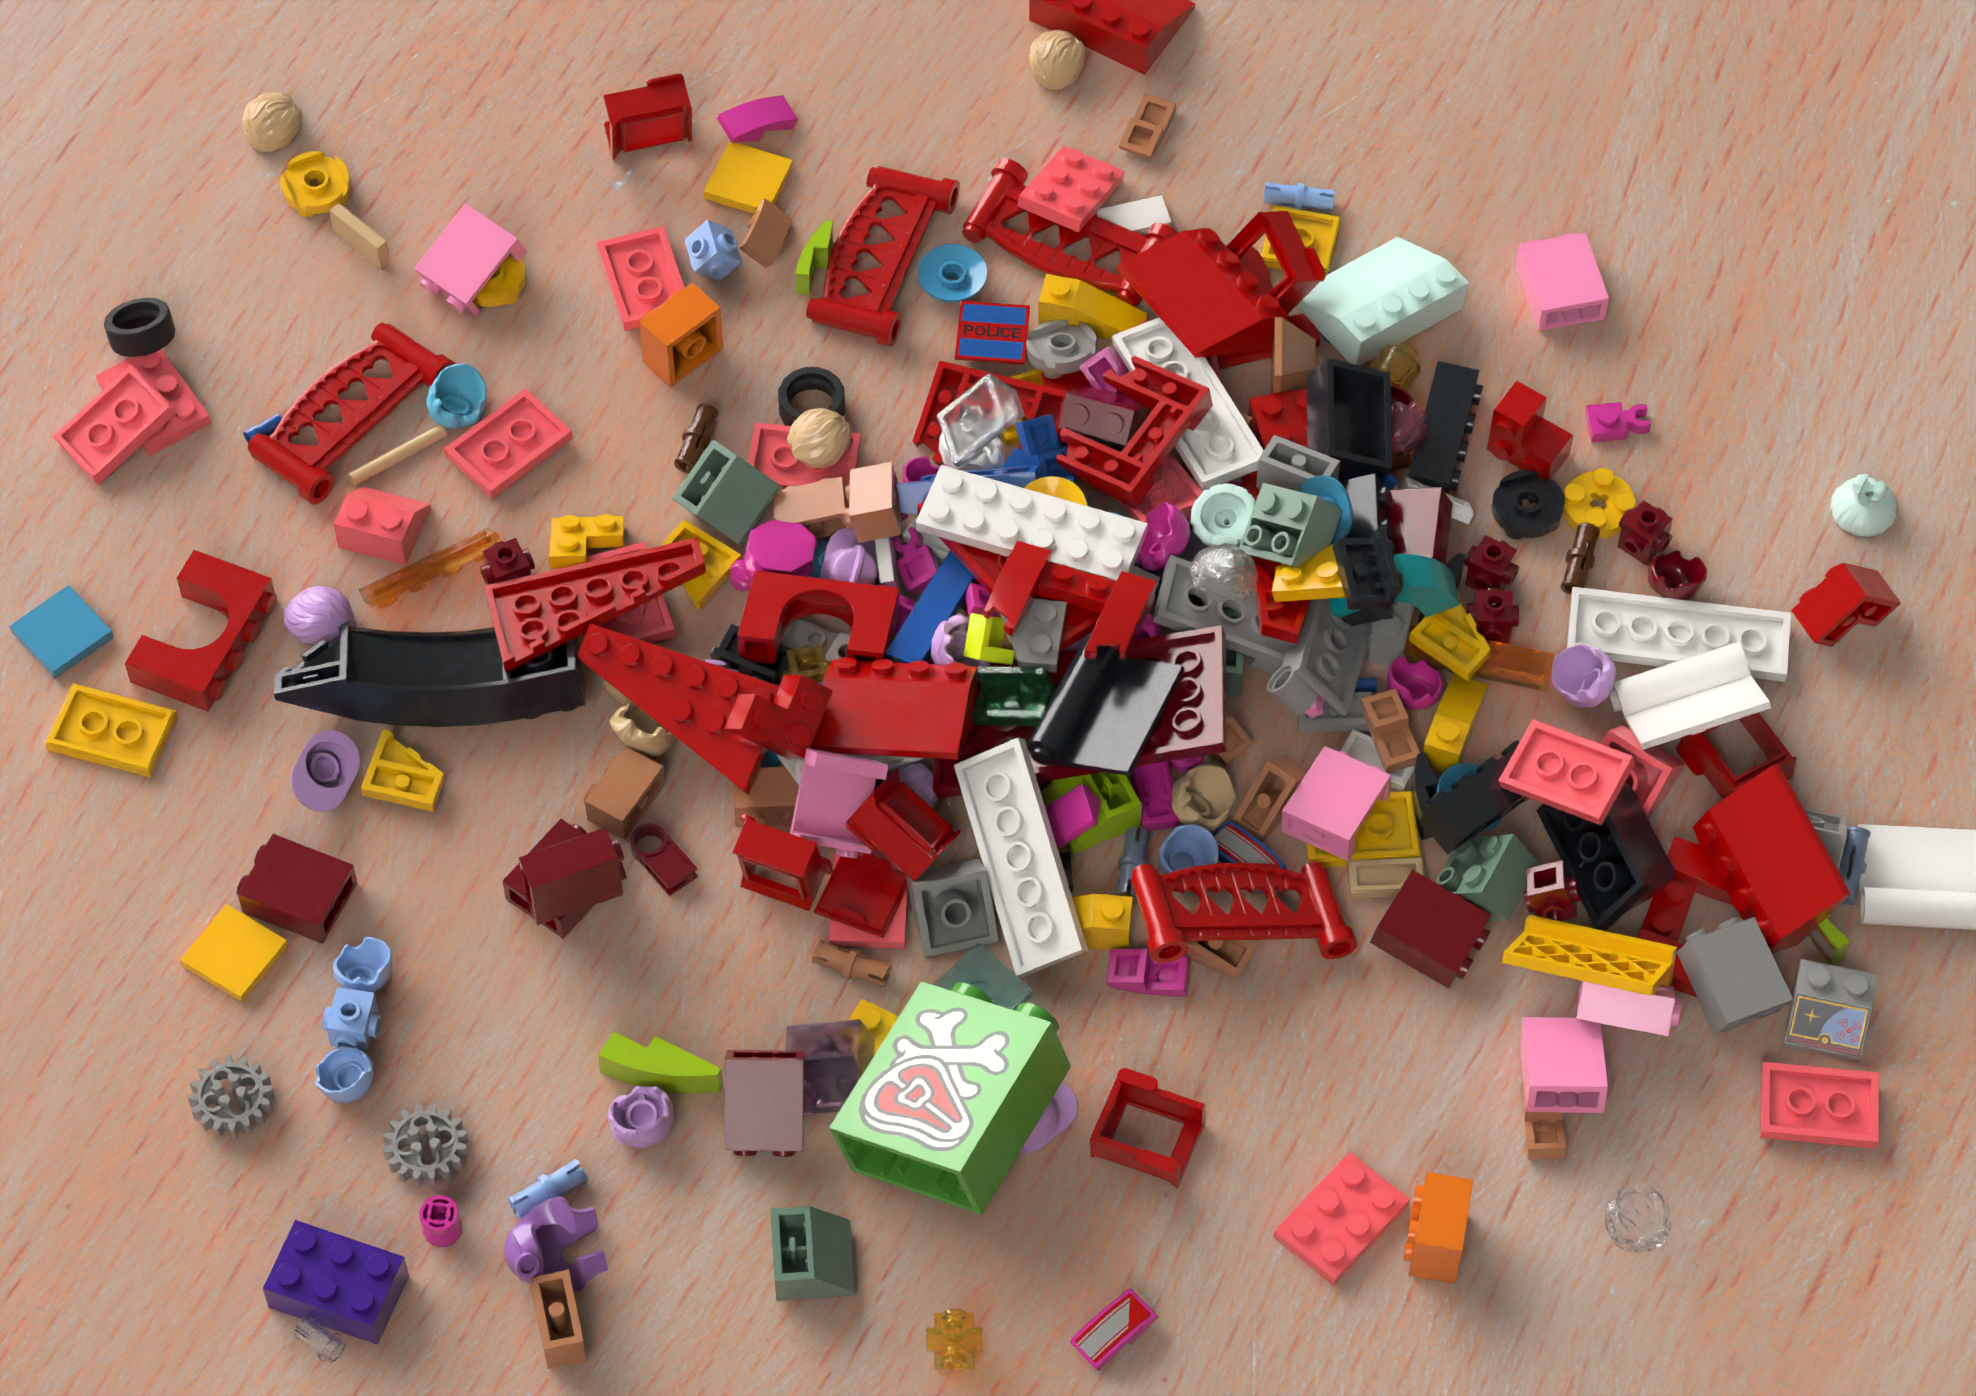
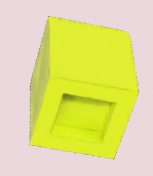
[963,613,1014,665]

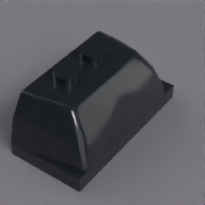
[1536,783,1676,931]

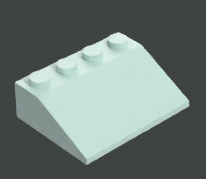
[1296,237,1469,366]

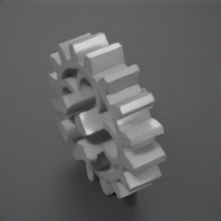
[188,1055,275,1139]
[383,1103,468,1187]

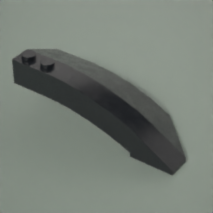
[274,621,586,727]

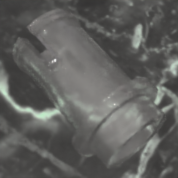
[293,1315,345,1363]

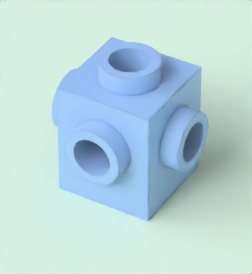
[685,220,742,281]
[322,987,381,1051]

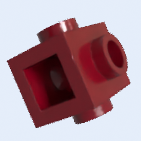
[1617,500,1673,566]
[1464,535,1519,590]
[480,538,535,585]
[1466,588,1519,645]
[1524,860,1582,921]

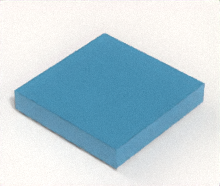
[9,585,114,679]

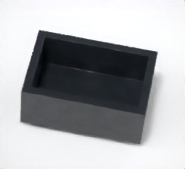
[1307,358,1392,480]

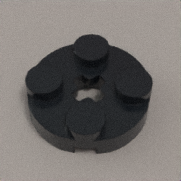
[1491,470,1565,539]

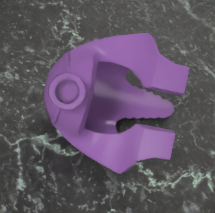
[504,1197,608,1291]

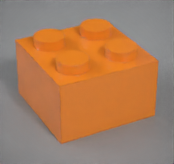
[639,282,724,388]
[1403,1172,1473,1284]

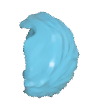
[426,363,487,429]

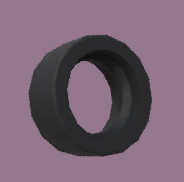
[104,298,176,357]
[778,367,845,426]

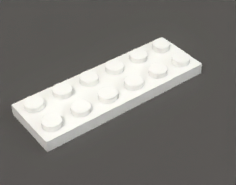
[1112,317,1264,491]
[915,465,1148,581]
[1566,587,1791,682]
[954,738,1088,977]

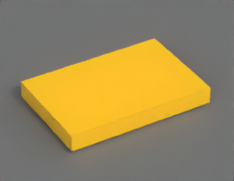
[45,683,178,778]
[1305,791,1421,868]

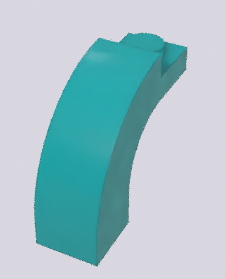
[1329,554,1460,618]

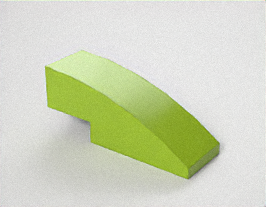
[598,1031,723,1094]

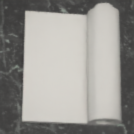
[1608,642,1771,750]
[1857,824,1976,930]

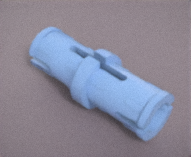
[1263,181,1335,212]
[508,1159,588,1220]

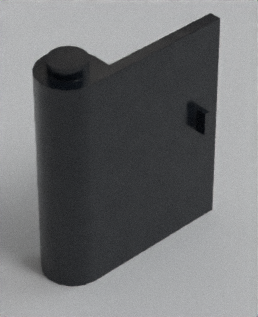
[1027,636,1185,776]

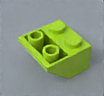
[1041,772,1142,855]

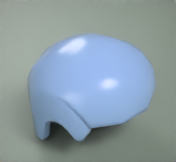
[1159,824,1219,874]
[333,937,392,992]
[314,1046,374,1104]

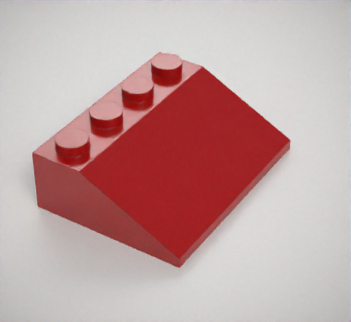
[1029,0,1196,75]
[1117,228,1289,358]
[810,657,979,760]
[1692,763,1851,954]

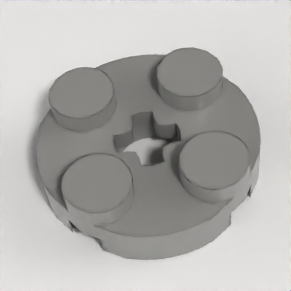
[1026,319,1097,379]

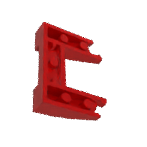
[1056,356,1213,509]
[912,360,1068,466]
[984,540,1157,659]
[1637,836,1733,997]

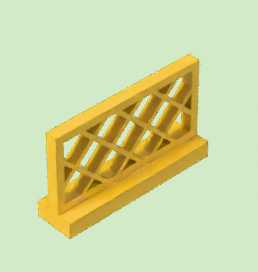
[1502,915,1677,996]

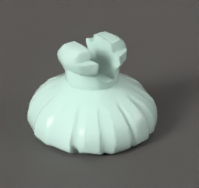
[1830,474,1897,537]
[1190,483,1256,549]

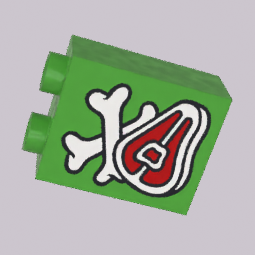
[829,981,1071,1215]

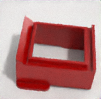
[603,74,692,160]
[1227,211,1326,314]
[1676,712,1797,799]
[845,768,961,882]
[732,814,833,911]
[1090,1068,1205,1189]

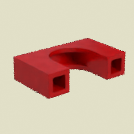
[125,550,277,712]
[738,571,900,664]

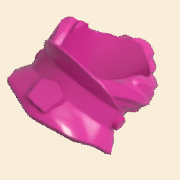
[730,519,817,592]

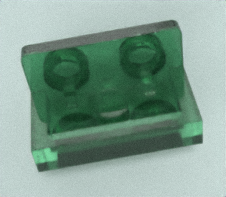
[972,666,1056,726]

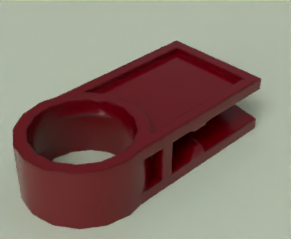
[630,823,698,897]

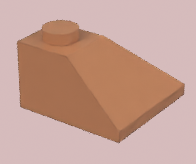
[1271,317,1322,394]

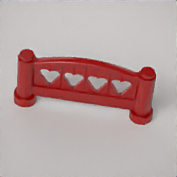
[962,158,1178,307]
[806,166,960,347]
[248,323,456,505]
[1131,862,1358,963]

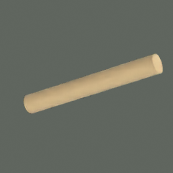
[348,425,447,486]

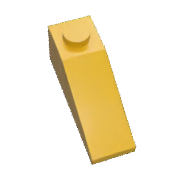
[1038,274,1148,340]
[1423,674,1488,773]
[1072,894,1133,950]

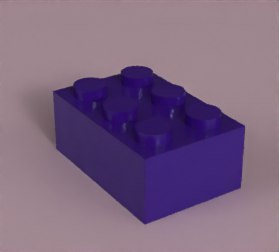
[263,1220,409,1345]

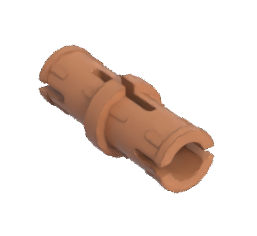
[812,939,892,987]

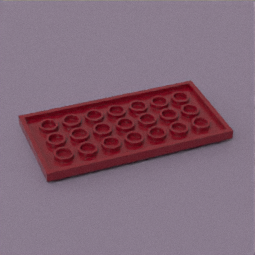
[933,625,1227,799]

